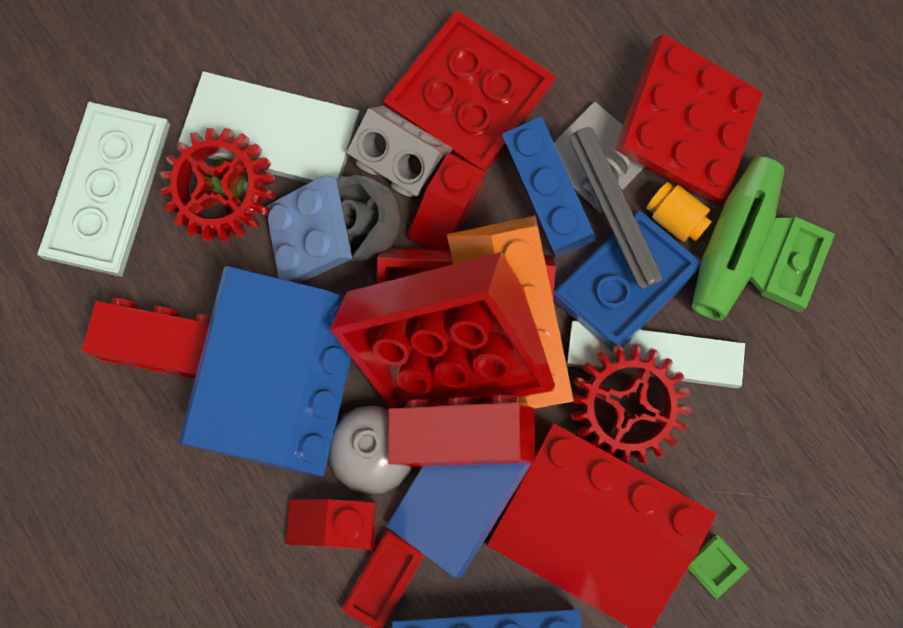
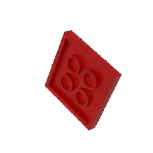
[383,10,556,174]
[615,34,763,205]

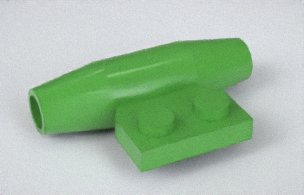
[692,157,835,321]

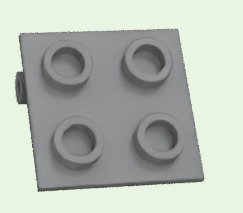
[554,102,645,213]

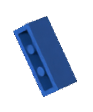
[502,116,595,258]

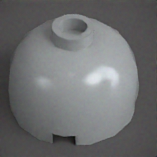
[328,406,412,494]

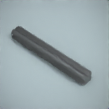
[569,127,662,289]

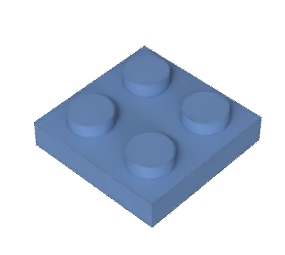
[265,175,352,284]

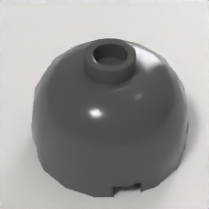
[336,175,402,262]

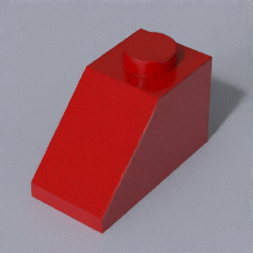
[408,153,486,250]
[285,499,378,551]

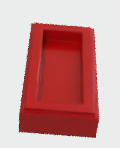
[341,530,425,628]

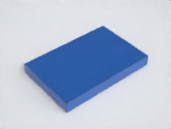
[554,210,701,352]
[387,463,532,578]

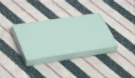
[178,72,360,183]
[37,102,170,277]

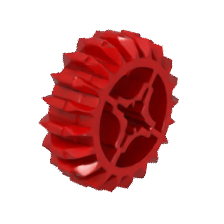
[159,128,276,243]
[570,344,691,464]

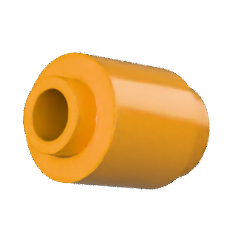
[646,182,712,243]

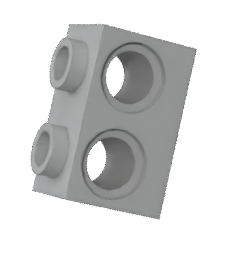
[346,106,453,197]

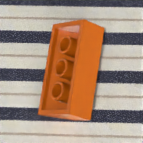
[447,216,574,409]

